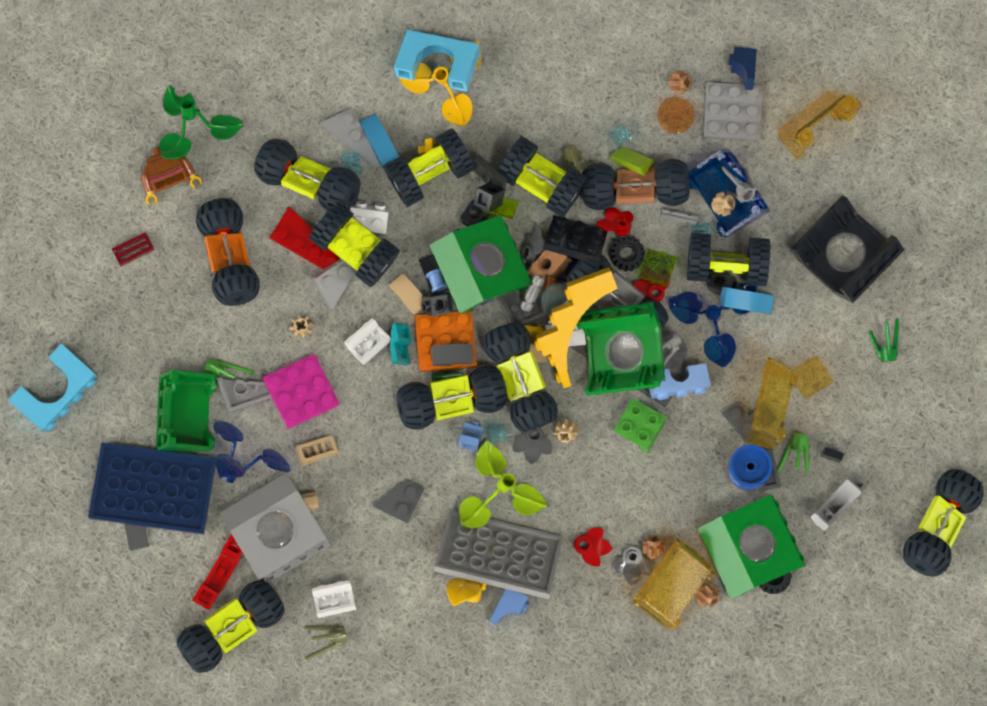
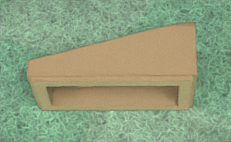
[294,435,339,467]

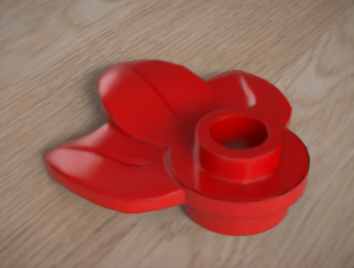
[597,207,634,236]
[633,267,670,302]
[574,528,612,567]

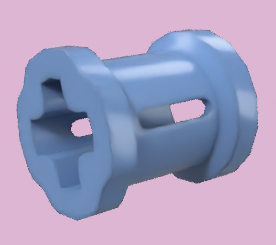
[426,269,448,293]

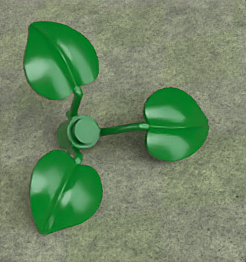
[159,86,243,160]

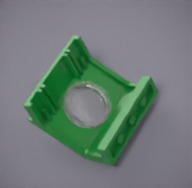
[429,215,532,314]
[576,302,665,396]
[698,495,806,599]

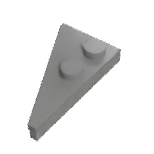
[319,108,380,168]
[313,259,356,309]
[216,377,272,414]

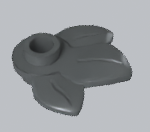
[521,225,545,263]
[513,428,552,464]
[613,546,652,585]

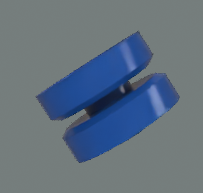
[727,444,773,491]

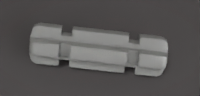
[661,208,698,226]
[520,275,545,312]

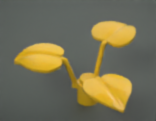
[399,41,481,127]
[446,578,487,607]

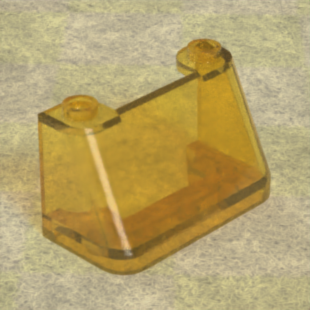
[778,91,862,162]
[631,538,715,631]

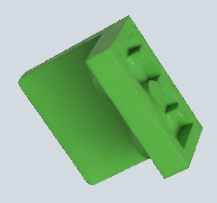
[614,399,666,453]

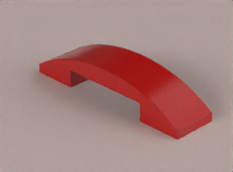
[192,534,243,610]

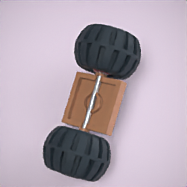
[582,159,690,210]

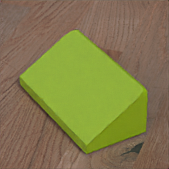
[611,147,654,176]

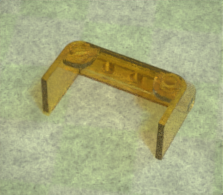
[745,357,798,450]

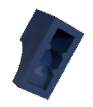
[728,47,757,90]

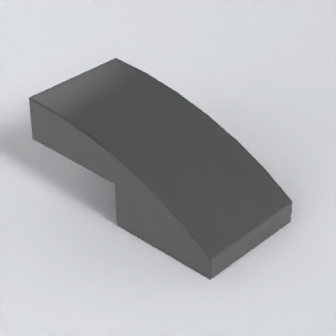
[431,344,474,366]

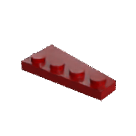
[269,207,341,270]

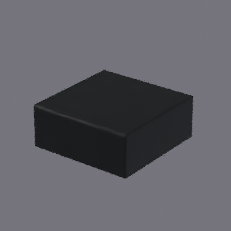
[821,447,844,463]

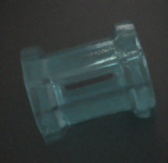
[690,223,711,234]

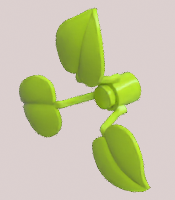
[459,441,547,528]

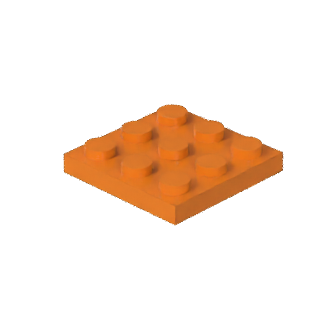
[415,311,477,373]

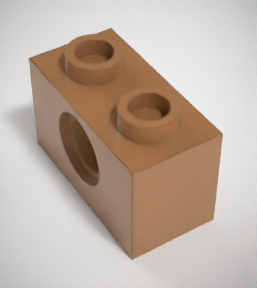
[527,250,573,287]

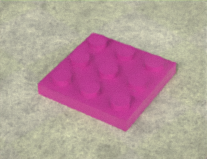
[262,354,340,430]

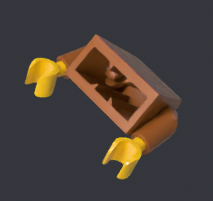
[141,147,201,205]

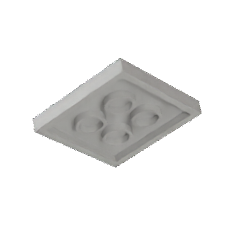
[703,82,763,141]

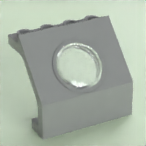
[220,473,330,583]

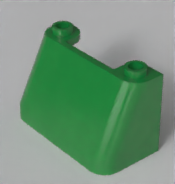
[156,370,218,452]

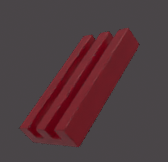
[112,232,155,267]

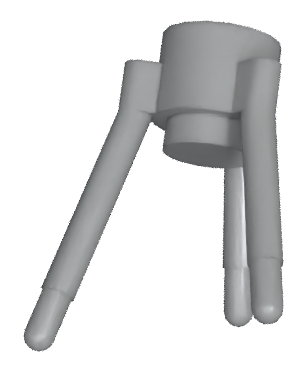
[722,166,757,203]
[637,331,682,366]

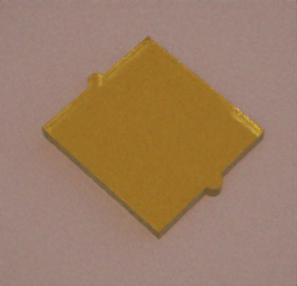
[789,356,834,399]

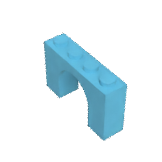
[394,30,480,92]
[8,343,97,433]

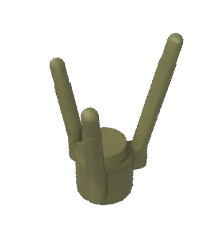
[561,145,589,174]
[304,624,347,660]

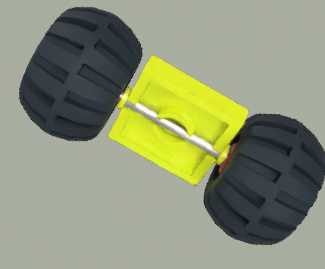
[254,139,361,211]
[483,321,558,432]
[396,366,507,430]
[903,469,984,577]
[176,580,285,673]

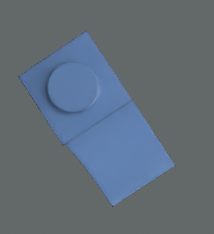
[459,421,483,452]
[489,589,530,626]

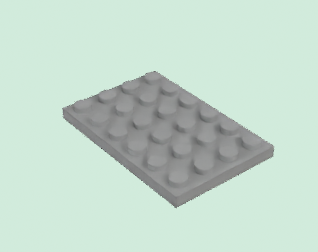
[433,509,563,599]

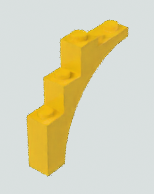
[534,267,618,389]

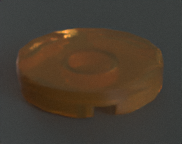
[657,97,695,134]

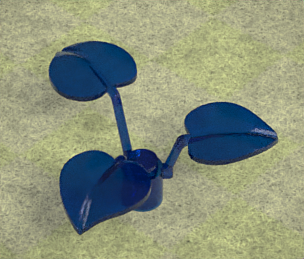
[668,283,757,367]
[213,421,291,483]

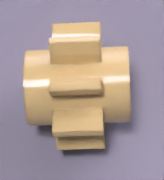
[711,192,735,217]
[289,315,314,340]
[554,419,579,443]

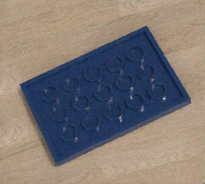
[88,442,217,535]

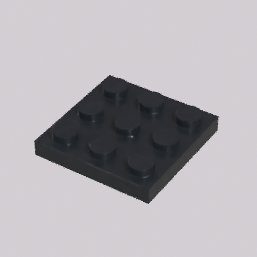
[543,215,608,262]

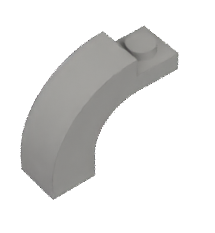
[810,472,868,531]

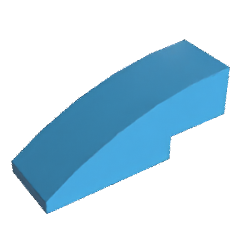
[359,114,399,169]
[719,287,774,314]

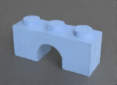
[649,364,711,400]

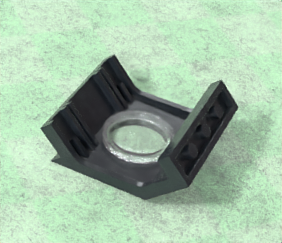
[791,195,905,303]

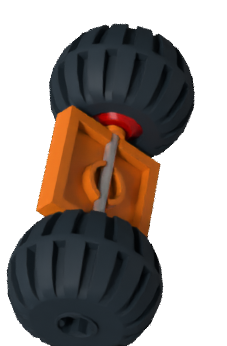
[196,198,260,306]

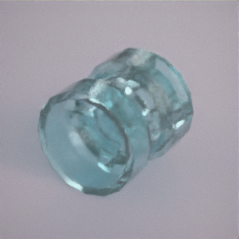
[341,153,362,175]

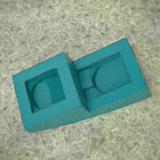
[390,322,412,366]

